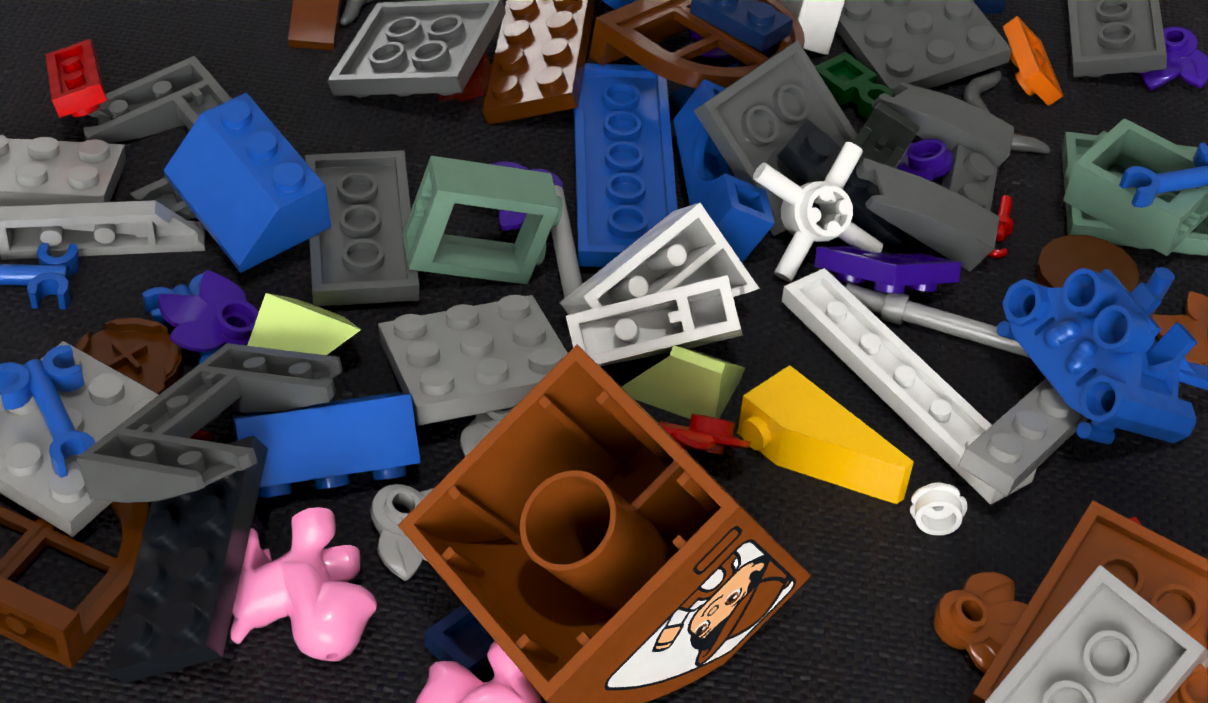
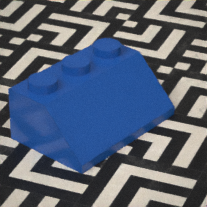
[163,92,331,273]
[232,392,421,498]

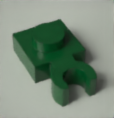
[815,52,894,119]

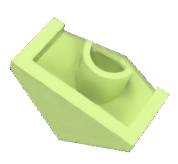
[247,293,361,355]
[622,345,745,419]

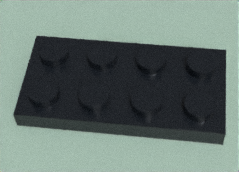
[107,435,268,684]

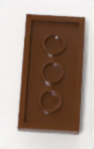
[482,0,596,125]

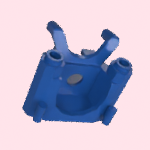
[997,267,1208,445]

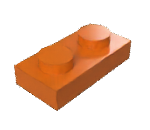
[1003,16,1064,106]

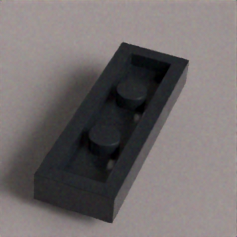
[777,119,908,253]

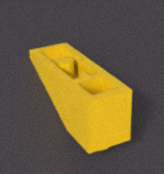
[737,365,914,504]

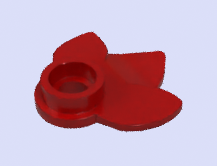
[657,414,751,455]

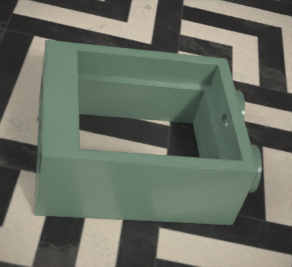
[1063,118,1208,256]
[402,156,563,285]

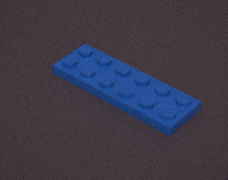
[573,63,678,268]

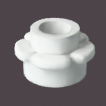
[910,482,967,535]

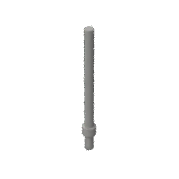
[846,283,1030,358]

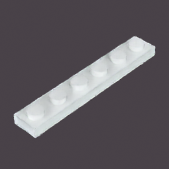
[782,268,1036,505]

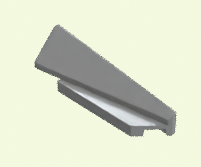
[0,200,205,260]

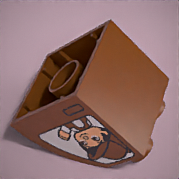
[398,344,811,703]

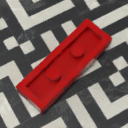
[45,39,107,118]

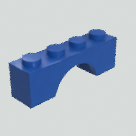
[673,79,775,263]

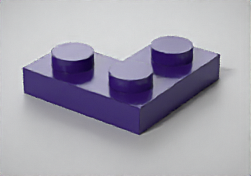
[814,246,962,294]

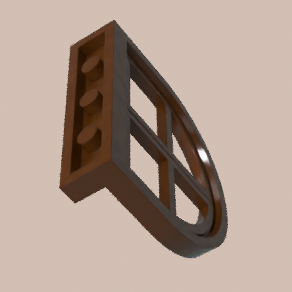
[590,0,805,89]
[0,502,150,669]

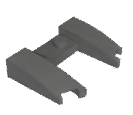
[84,56,232,220]
[856,82,1014,272]
[77,343,343,503]

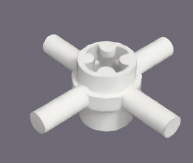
[753,142,883,282]

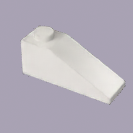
[566,275,743,366]

